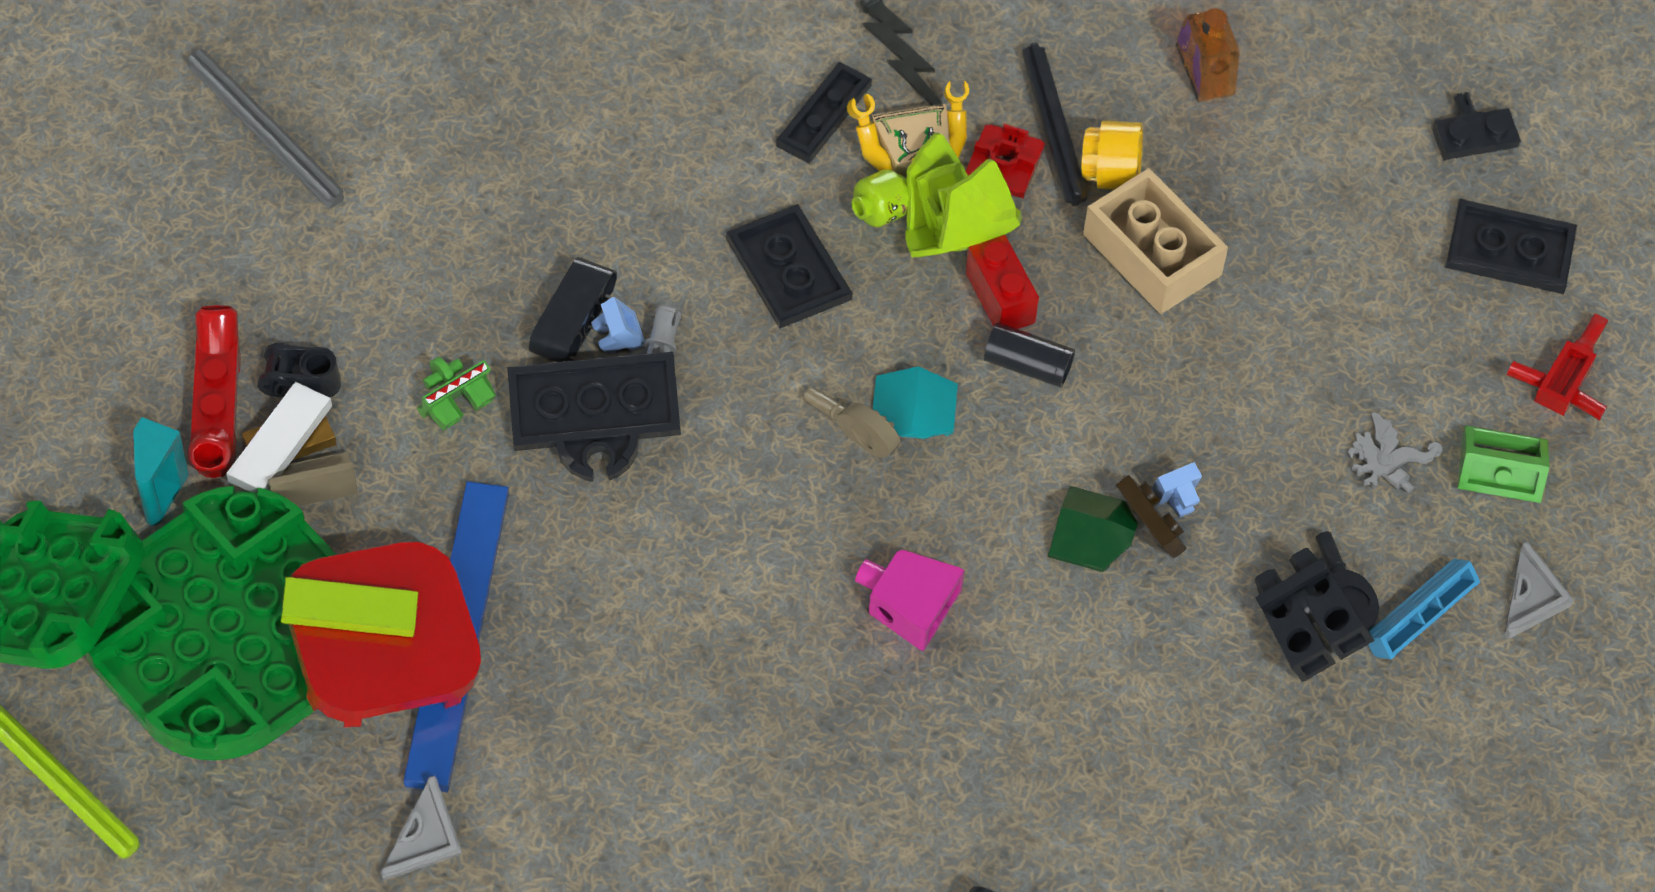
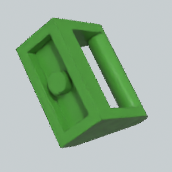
[1458,425,1550,503]

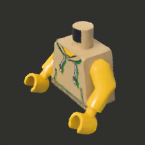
[847,81,969,179]

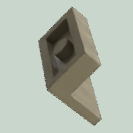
[268,452,358,506]

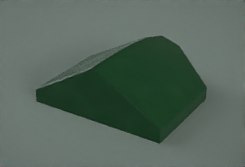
[1048,486,1138,572]

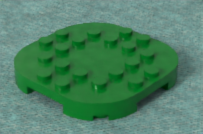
[85,486,337,760]

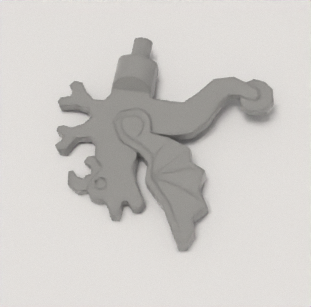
[1348,412,1443,493]

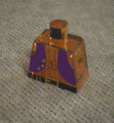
[1176,8,1239,102]

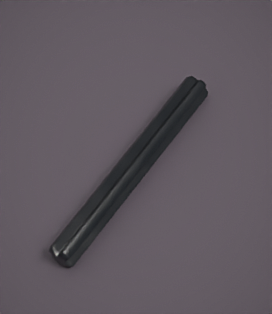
[1022,42,1088,206]

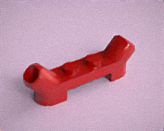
[187,305,241,478]

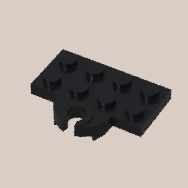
[507,351,681,482]

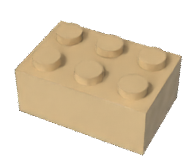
[1083,168,1228,314]

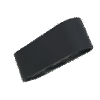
[529,257,617,362]

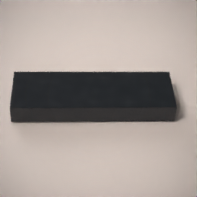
[776,62,872,164]

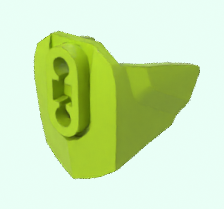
[905,132,1022,258]

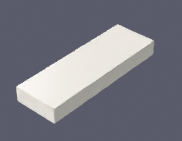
[226,382,332,492]

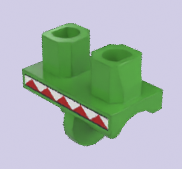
[416,356,496,431]

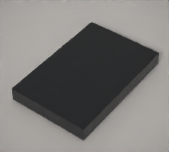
[1445,199,1577,294]
[726,204,853,329]

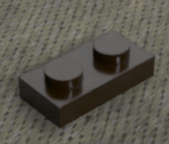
[1116,475,1187,558]

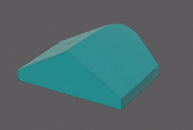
[873,366,958,439]

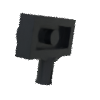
[1432,92,1521,160]

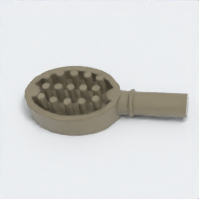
[803,387,900,458]

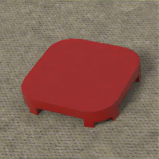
[289,542,481,727]

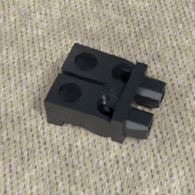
[1254,548,1375,682]

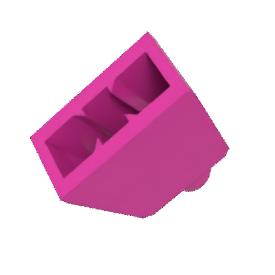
[855,550,964,651]

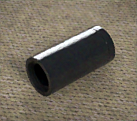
[984,322,1075,388]

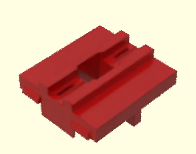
[966,123,1045,199]

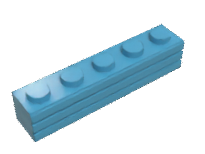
[1368,558,1481,660]

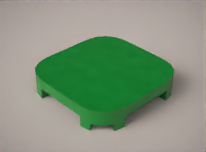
[0,501,144,669]

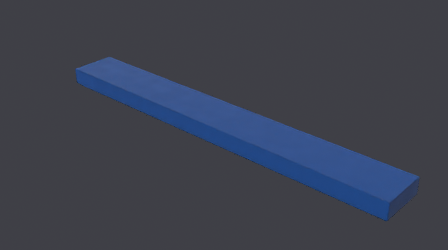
[404,482,509,792]

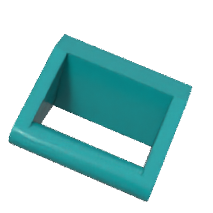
[133,417,189,526]

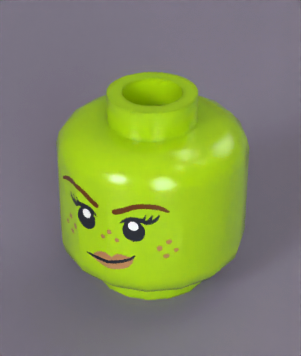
[851,169,908,227]

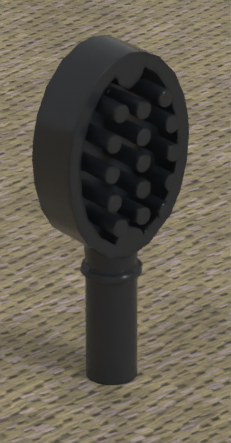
[1315,531,1379,631]

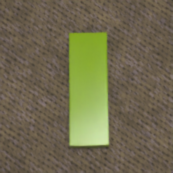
[281,577,418,637]

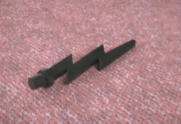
[859,0,943,106]

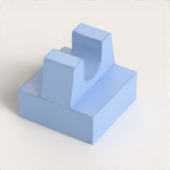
[591,297,645,353]
[1152,462,1202,518]

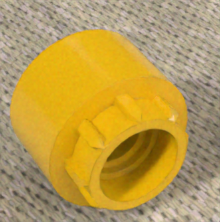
[1082,120,1143,190]

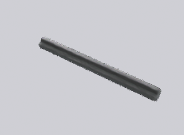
[187,49,344,208]

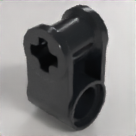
[257,343,341,398]

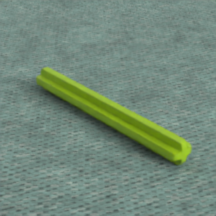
[0,705,140,859]

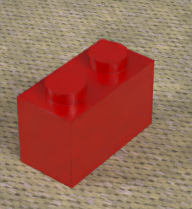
[965,235,1039,329]

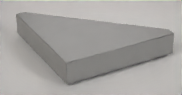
[1504,541,1574,639]
[380,776,462,881]

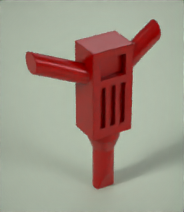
[1506,313,1608,421]

